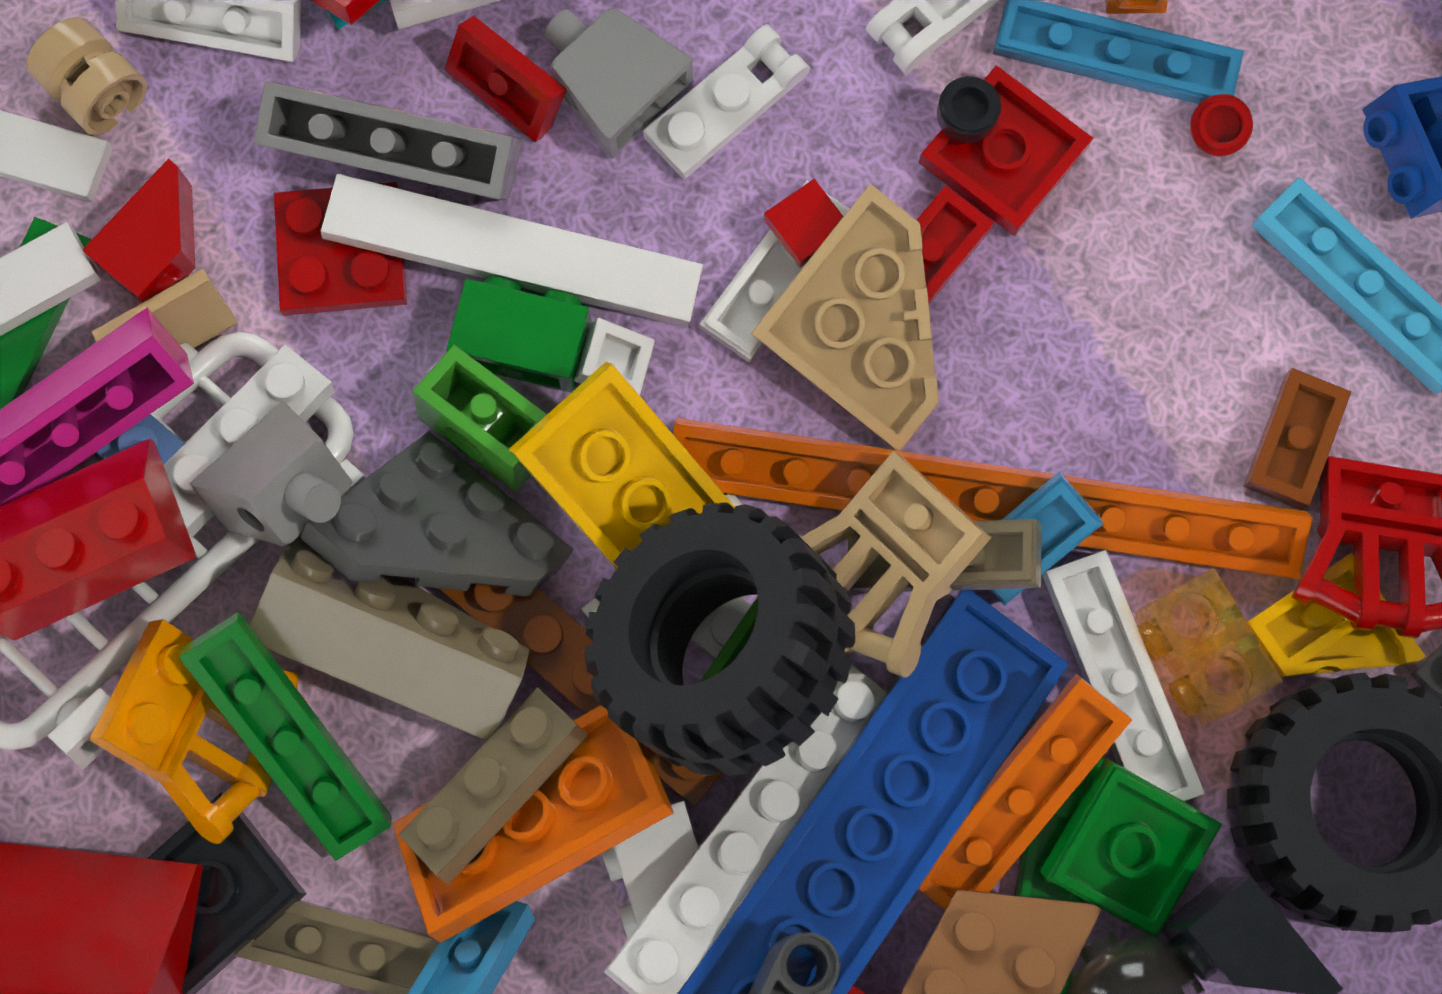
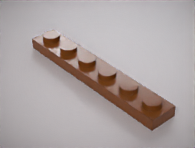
[439,583,724,808]

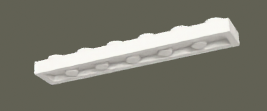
[604,665,887,994]

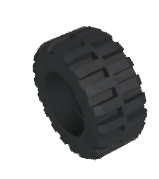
[585,502,855,776]
[1227,672,1442,933]

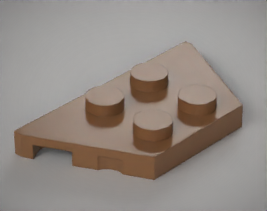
[900,890,1102,994]

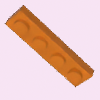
[918,674,1132,910]

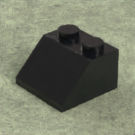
[1161,876,1343,994]

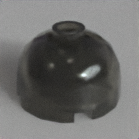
[1065,931,1205,994]

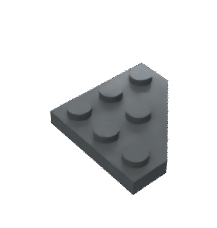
[300,431,573,596]

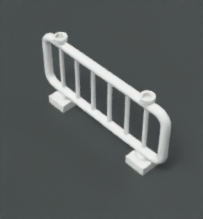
[0,332,365,770]

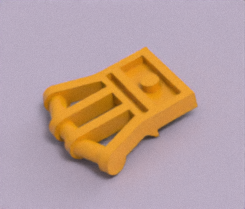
[89,619,299,844]

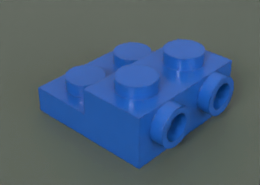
[1362,76,1442,219]

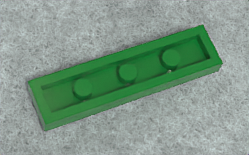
[179,612,391,861]

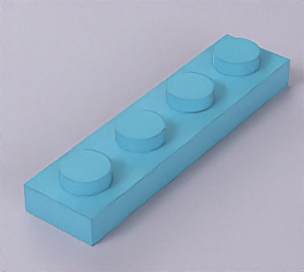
[1251,177,1442,395]

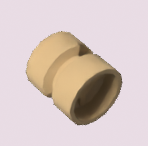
[26,17,147,136]

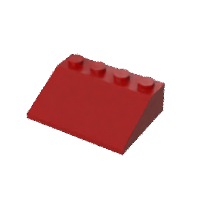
[0,842,203,994]

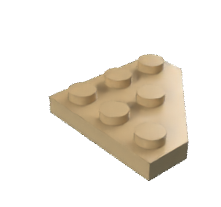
[751,184,939,451]

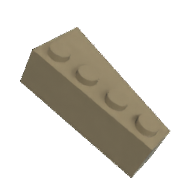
[249,532,530,740]

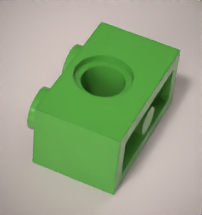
[412,344,547,493]

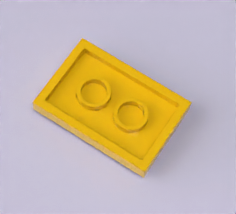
[509,361,735,569]

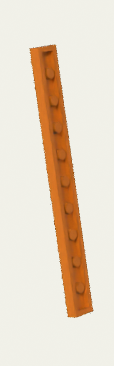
[673,418,1313,579]

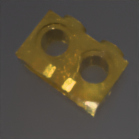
[1135,568,1283,725]

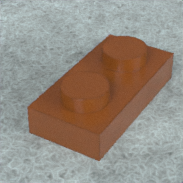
[1243,368,1352,510]

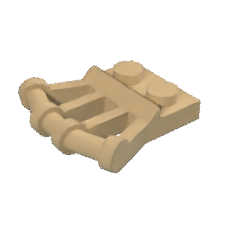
[801,451,991,678]

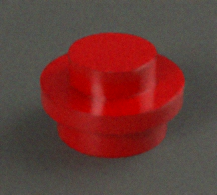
[1190,94,1253,156]

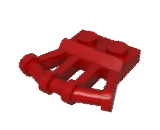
[1291,456,1442,639]

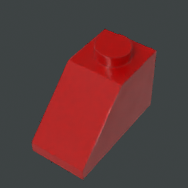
[82,158,195,303]

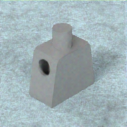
[544,8,693,159]
[189,401,352,546]

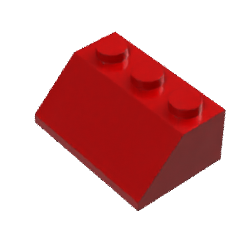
[0,438,197,641]

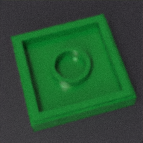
[1040,757,1222,938]

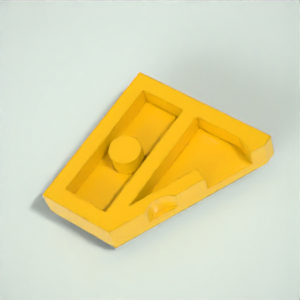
[1241,553,1425,679]

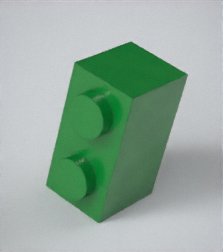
[446,276,592,393]

